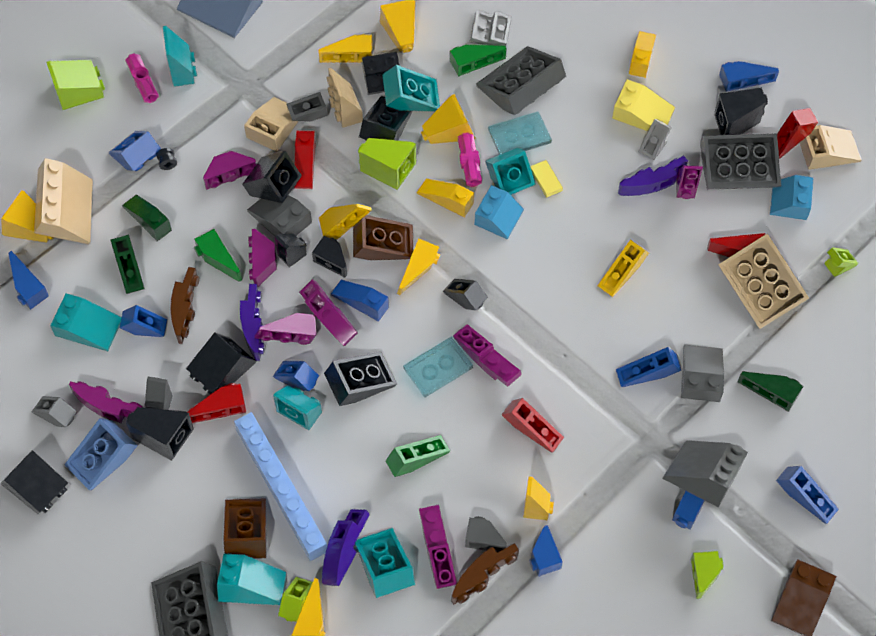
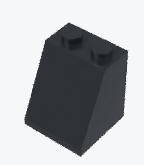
[714,88,768,135]
[242,150,302,203]
[186,332,257,395]
[126,407,194,461]
[0,450,68,514]

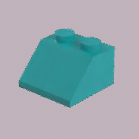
[485,148,536,195]
[273,385,322,430]

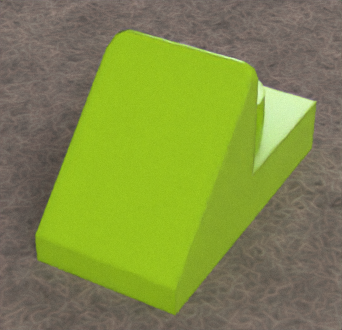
[824,247,859,277]

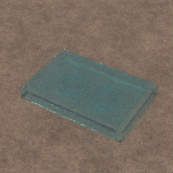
[488,112,552,155]
[403,337,473,397]

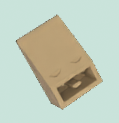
[326,68,363,128]
[244,97,299,152]
[800,125,862,170]

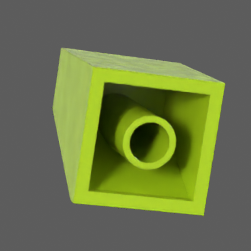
[46,60,105,110]
[358,138,416,190]

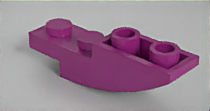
[299,279,358,346]
[453,324,522,387]
[69,381,143,424]
[419,505,457,589]

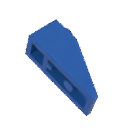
[719,61,779,92]
[8,251,49,310]
[331,279,389,322]
[616,347,682,387]
[776,466,839,524]

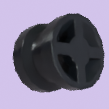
[156,148,177,170]

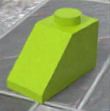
[691,551,723,599]
[278,577,312,622]

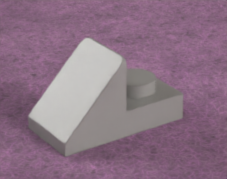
[638,119,672,160]

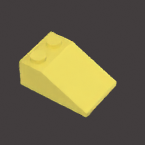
[612,79,675,131]

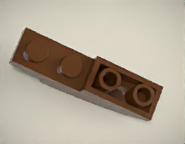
[170,267,199,344]
[451,543,519,605]

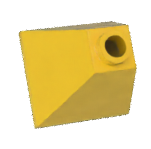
[379,0,415,53]
[421,94,476,144]
[1,190,55,243]

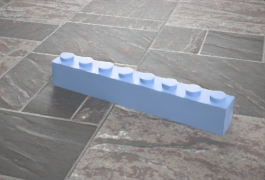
[234,412,327,561]

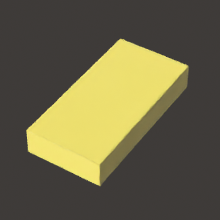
[530,160,563,198]

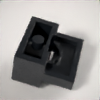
[361,52,400,95]

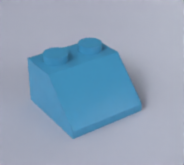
[770,175,814,220]
[474,185,524,239]

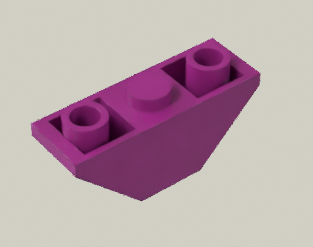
[203,151,256,190]
[248,229,277,287]

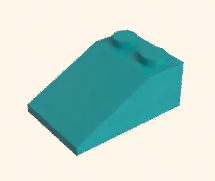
[163,26,197,87]
[383,65,440,112]
[50,293,121,352]
[355,528,415,598]
[217,554,286,605]

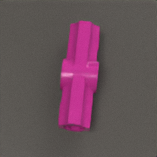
[125,53,159,104]
[458,133,482,187]

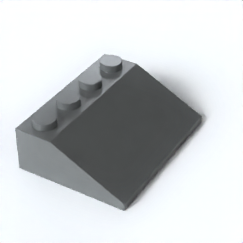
[476,46,567,115]
[700,133,781,190]
[662,440,748,508]
[151,561,228,636]

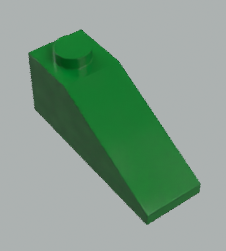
[450,45,507,77]
[194,229,242,282]
[385,435,451,477]

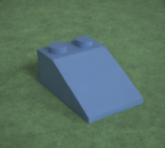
[64,418,138,491]

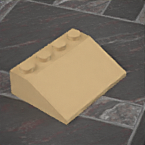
[34,158,93,244]
[718,233,809,329]

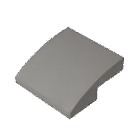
[470,10,512,46]

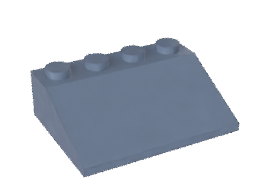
[177,0,263,38]

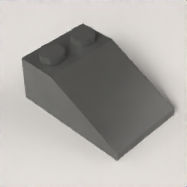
[247,195,312,236]
[681,344,724,402]

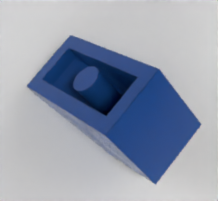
[120,305,167,337]
[273,361,319,391]
[672,491,705,530]
[529,525,563,577]

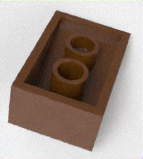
[353,215,413,260]
[223,498,266,559]
[771,559,837,636]

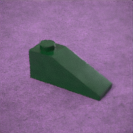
[122,194,172,242]
[110,234,145,294]
[738,371,804,412]

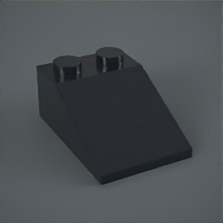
[359,96,413,141]
[324,352,397,406]

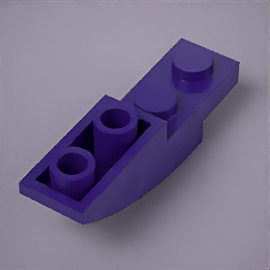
[618,156,688,196]
[240,284,264,361]
[321,509,370,586]

